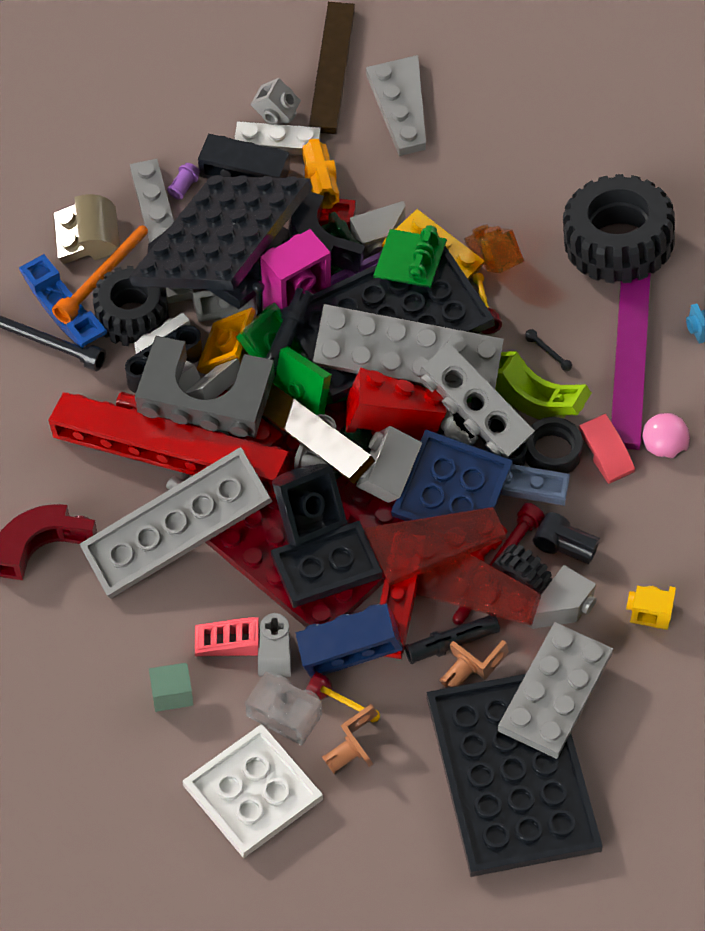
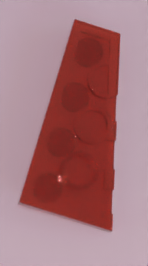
[364,507,506,587]
[416,533,541,626]

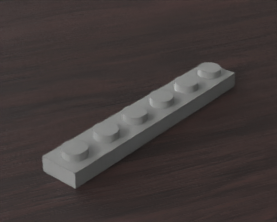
[130,159,193,304]

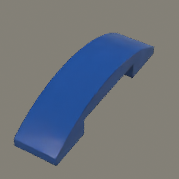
[19,254,107,347]

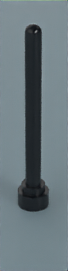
[0,315,106,371]

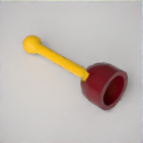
[473,273,502,334]
[305,671,380,722]

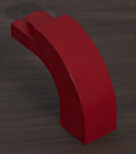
[0,504,97,580]

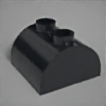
[272,464,348,546]

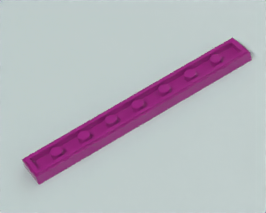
[611,272,651,450]

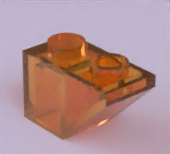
[464,224,524,273]

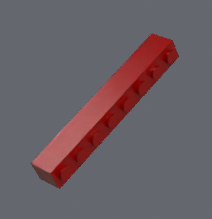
[48,392,291,498]

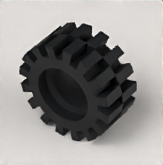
[491,544,552,603]

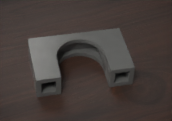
[135,336,275,438]

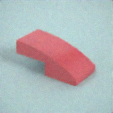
[579,413,635,484]

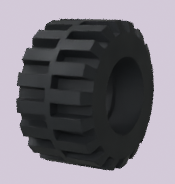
[92,266,169,346]

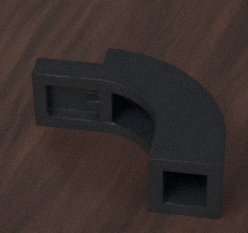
[288,192,365,273]

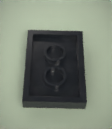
[271,521,383,608]

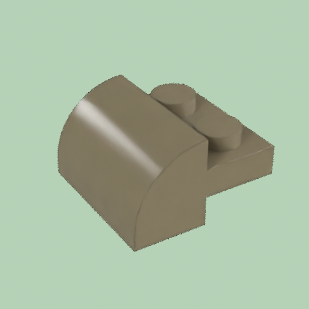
[54,194,120,264]

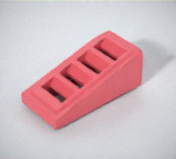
[195,617,259,656]

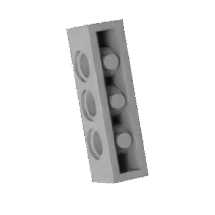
[419,342,535,459]

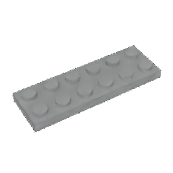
[313,304,504,389]
[79,447,273,599]

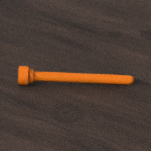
[52,225,148,324]

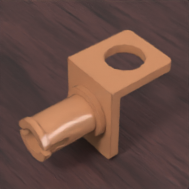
[439,640,509,688]
[322,704,378,774]

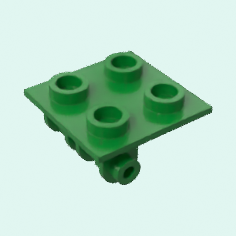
[373,225,447,288]

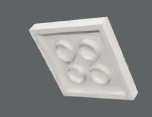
[183,724,323,858]

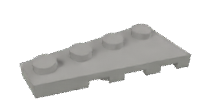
[366,55,426,156]

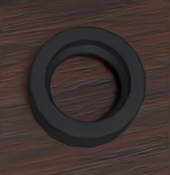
[526,417,583,474]

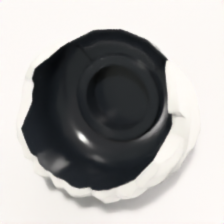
[440,408,478,445]

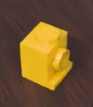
[626,585,676,630]

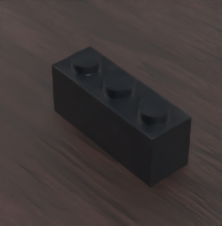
[198,133,290,179]

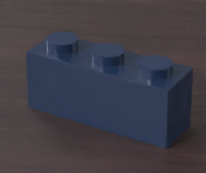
[296,603,403,678]

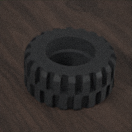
[563,174,675,284]

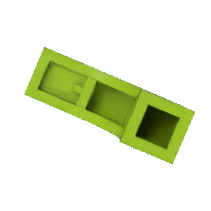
[495,351,592,420]

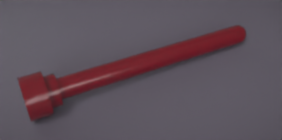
[452,503,545,625]

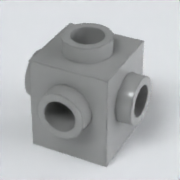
[250,78,301,125]

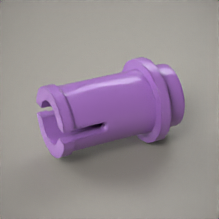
[167,163,200,200]

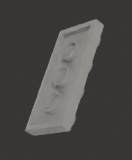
[498,622,613,759]

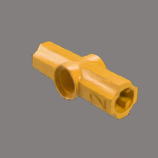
[302,139,339,209]

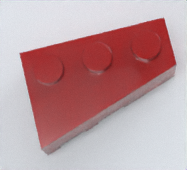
[346,368,447,439]

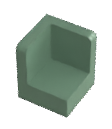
[149,663,194,712]

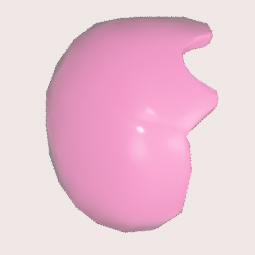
[642,413,690,458]

